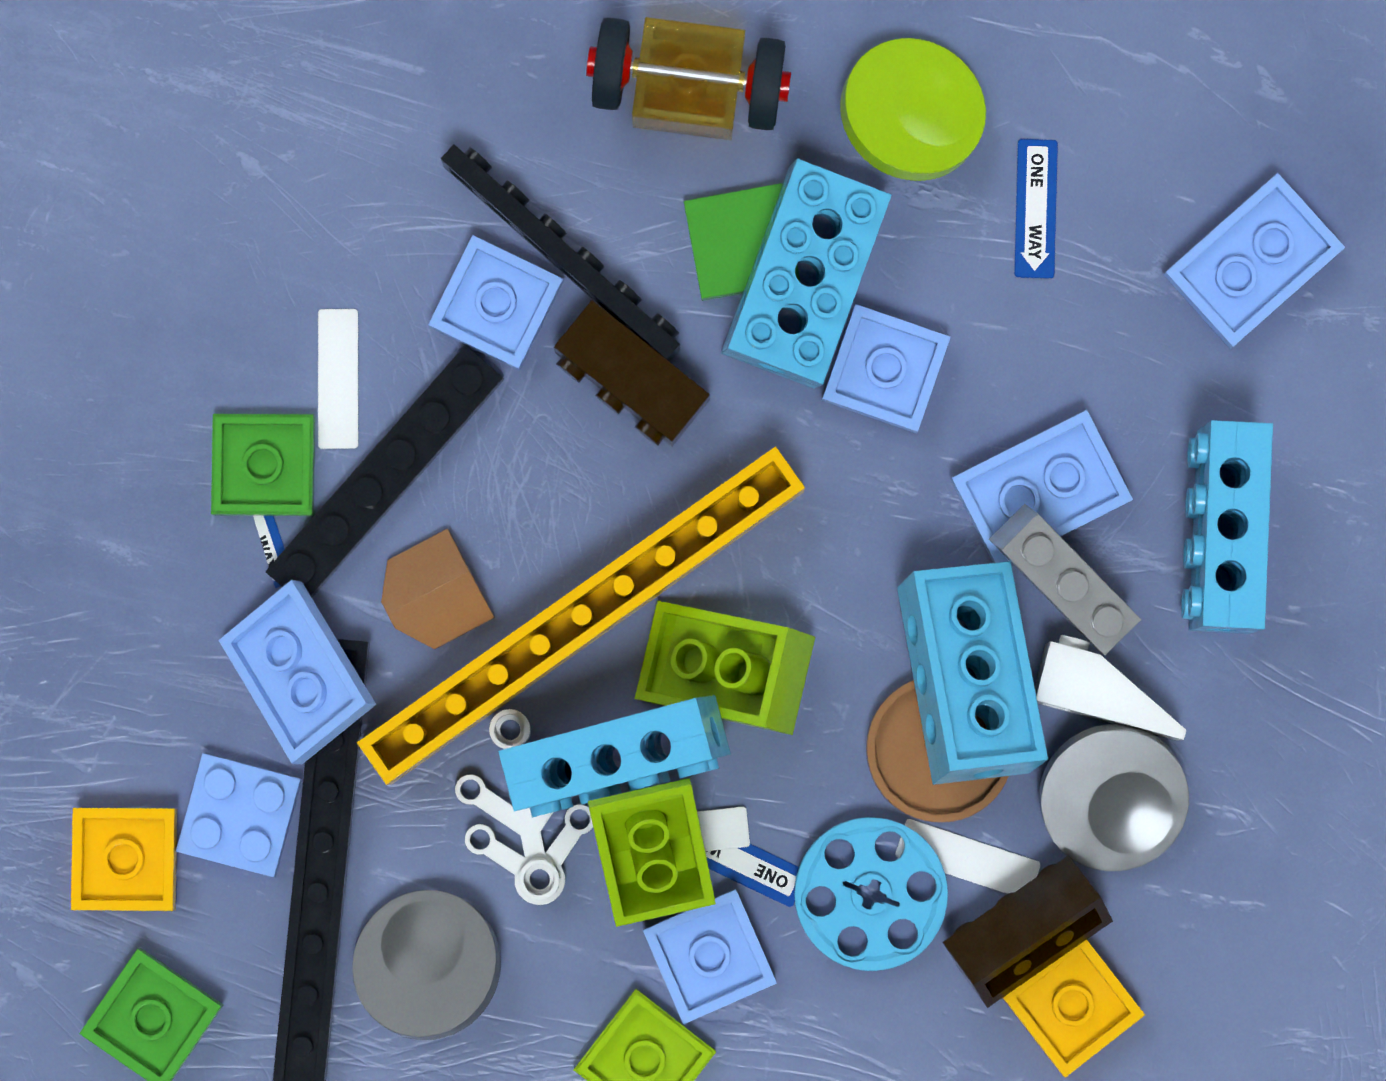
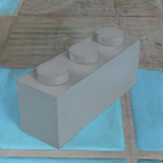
[989,504,1141,655]

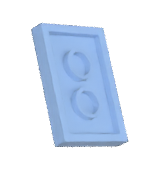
[1163,173,1345,349]
[950,410,1133,563]
[218,580,376,765]

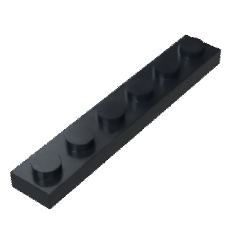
[440,144,680,362]
[265,345,504,598]

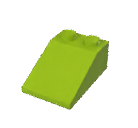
[634,601,815,735]
[588,778,716,927]

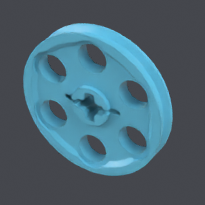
[794,817,948,971]

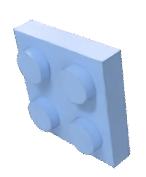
[428,235,564,371]
[822,304,951,434]
[176,753,302,877]
[643,889,777,1024]

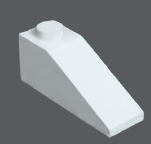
[1034,635,1186,741]

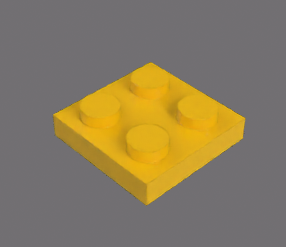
[71,808,177,911]
[1003,940,1145,1078]

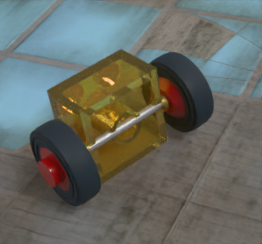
[586,17,791,140]

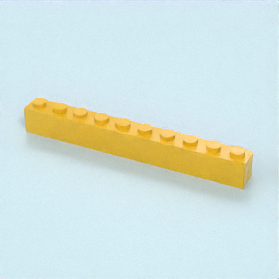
[357,446,805,785]

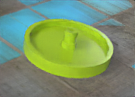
[840,38,986,181]

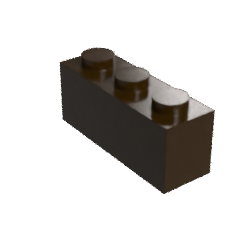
[554,300,710,447]
[942,855,1113,1008]

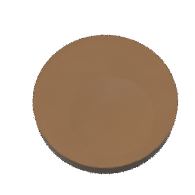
[866,680,1009,822]

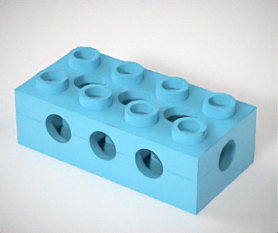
[721,158,892,389]
[1181,420,1273,634]
[897,561,1048,785]
[498,695,731,818]

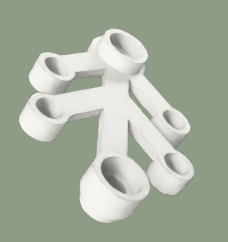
[455,709,593,905]

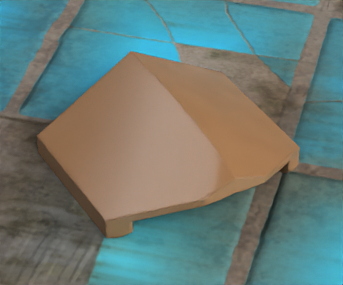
[381,529,495,650]

